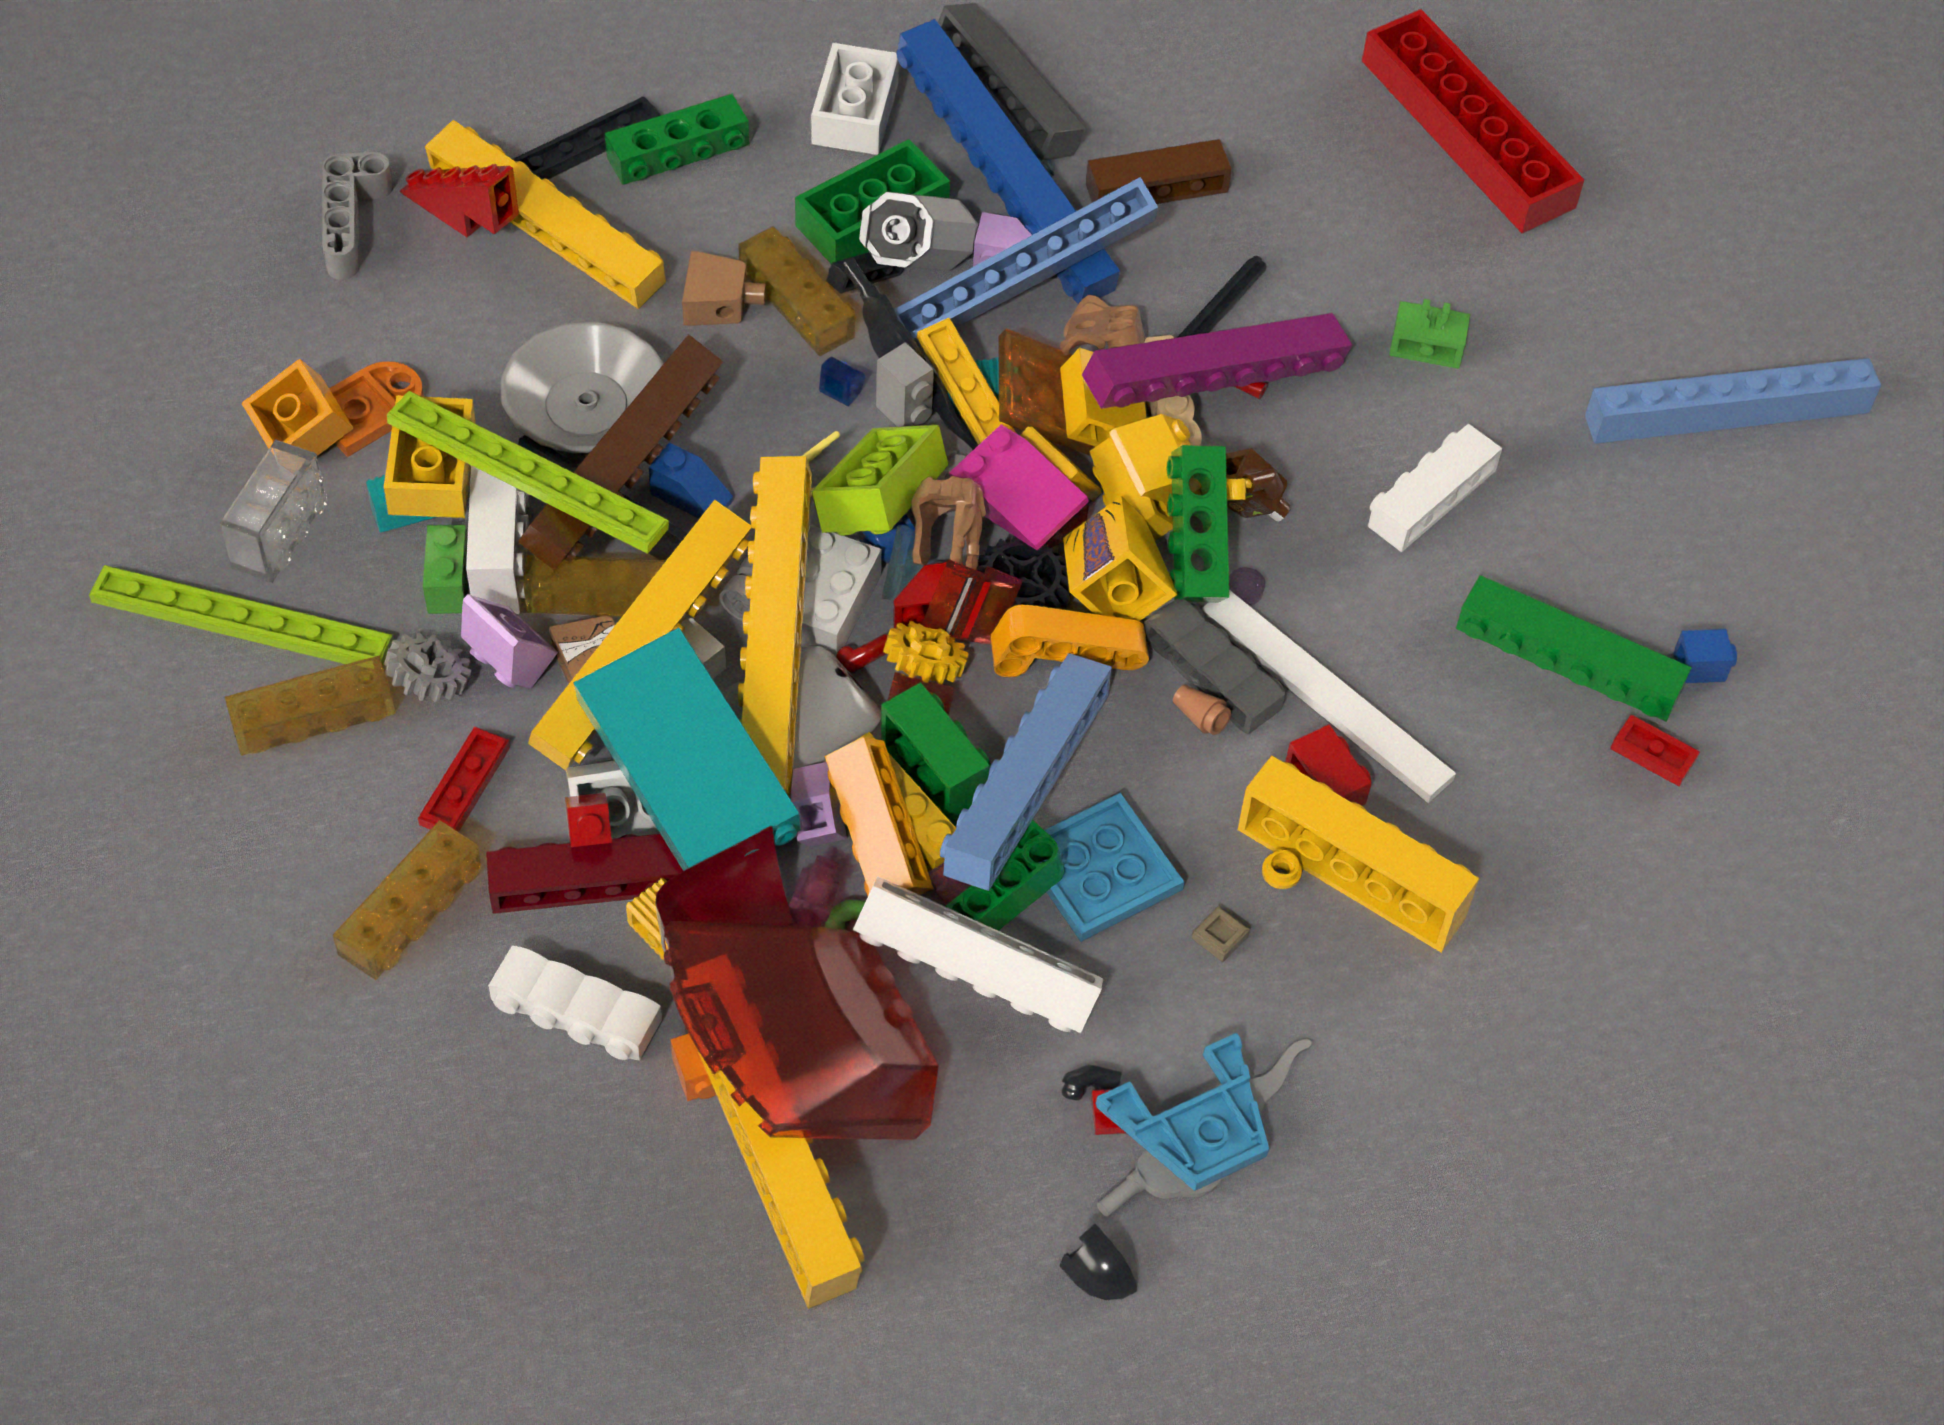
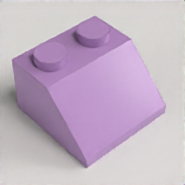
[461,594,558,689]

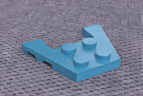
[1095,1033,1269,1191]

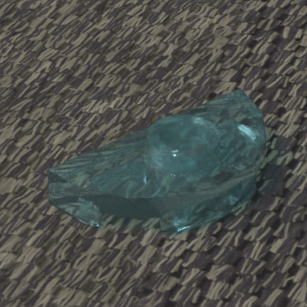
[881,525,924,600]

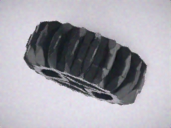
[972,536,1072,622]

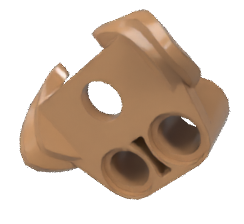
[1060,294,1145,356]

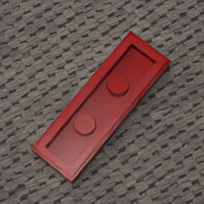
[418,726,510,839]

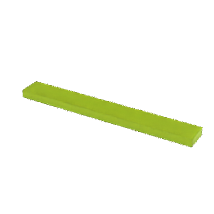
[387,391,669,554]
[89,565,394,673]

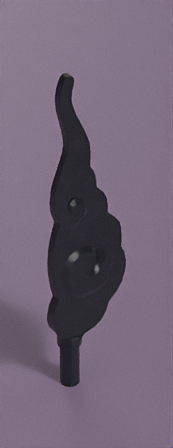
[842,258,978,450]

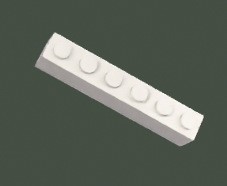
[853,876,1103,1033]

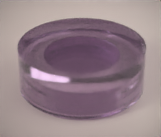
[1229,567,1265,605]

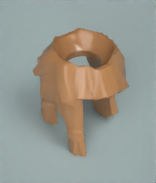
[911,476,987,573]

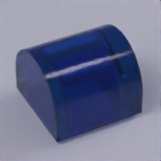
[819,357,865,407]

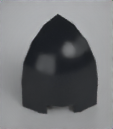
[1059,1224,1137,1300]

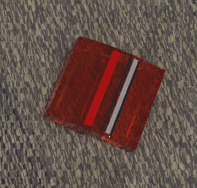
[921,559,1023,644]

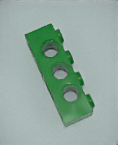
[605,93,749,185]
[1166,445,1229,603]

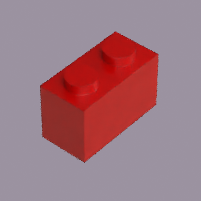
[1285,724,1372,805]

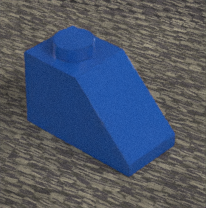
[649,442,733,519]

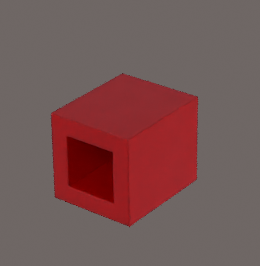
[565,793,612,847]

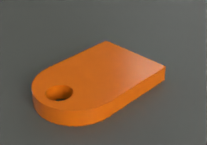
[329,361,424,457]

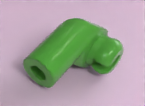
[823,900,866,935]

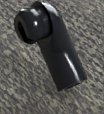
[1061,1065,1122,1101]

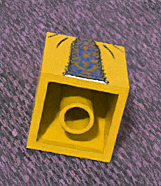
[1063,496,1177,621]

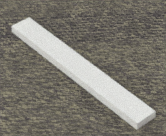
[1201,590,1456,803]

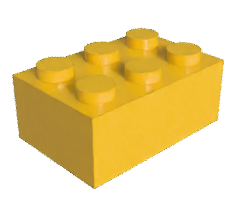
[384,395,476,518]

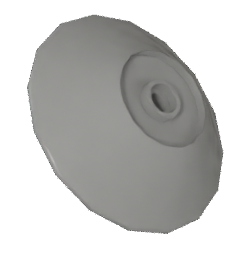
[501,322,664,454]

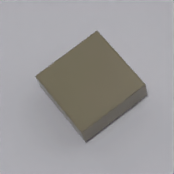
[1192,906,1250,962]

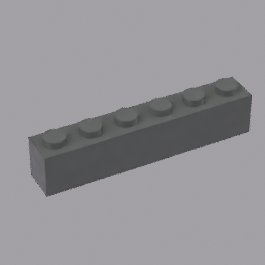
[938,3,1086,160]

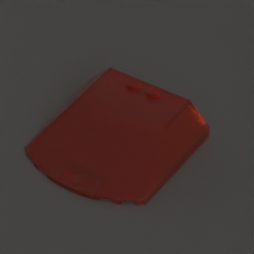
[664,920,939,1140]

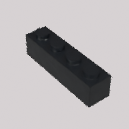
[826,252,904,293]

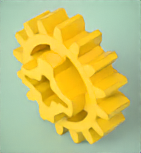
[883,621,969,684]

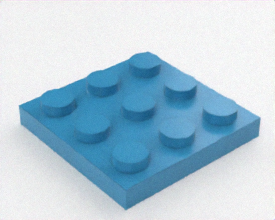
[1038,793,1184,942]

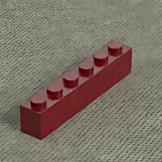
[486,834,683,914]

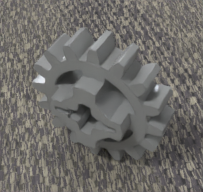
[384,632,471,703]

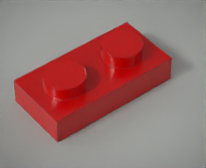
[1610,714,1700,787]

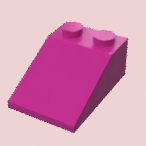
[949,424,1089,550]

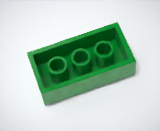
[795,139,950,265]

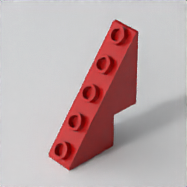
[400,164,519,238]

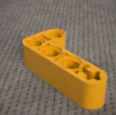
[990,605,1149,677]

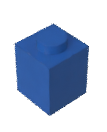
[1673,629,1737,683]

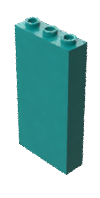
[573,627,801,871]

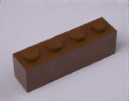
[1086,139,1232,204]

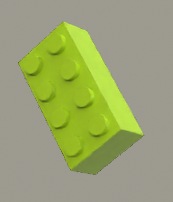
[811,425,949,536]

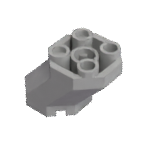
[859,192,978,270]

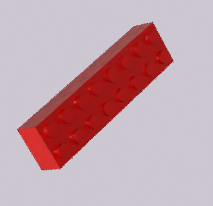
[1362,9,1584,233]

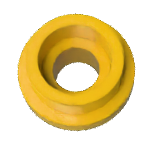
[1262,850,1302,889]

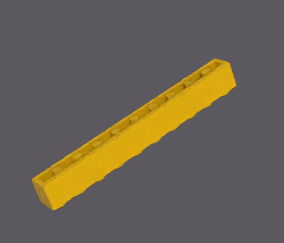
[737,456,812,799]

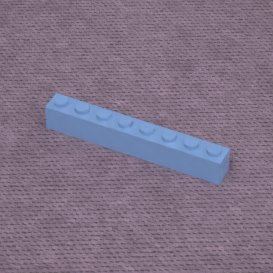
[894,177,1158,347]
[1585,358,1881,444]
[940,653,1112,891]

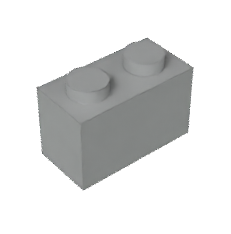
[876,342,934,427]

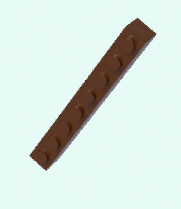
[518,334,723,571]

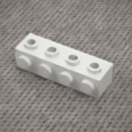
[1368,423,1502,552]

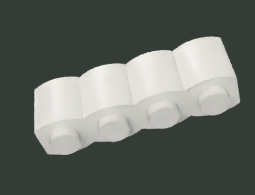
[488,946,662,1060]

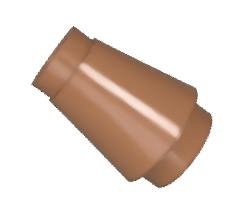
[1173,684,1231,735]

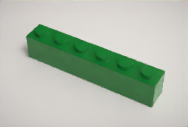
[1456,575,1692,722]

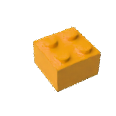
[241,359,353,472]

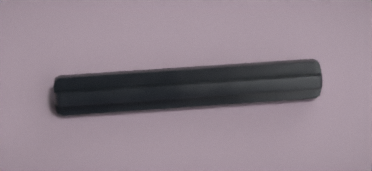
[1177,256,1266,338]

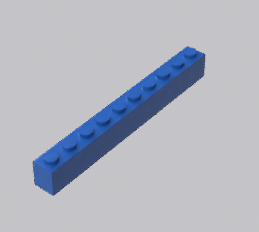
[896,19,1120,304]

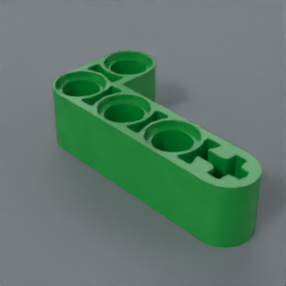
[945,819,1064,931]

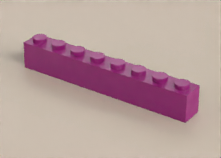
[1082,313,1353,409]

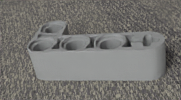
[322,152,394,280]

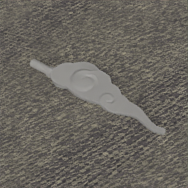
[1097,1039,1312,1217]

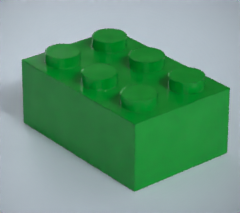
[881,682,991,826]

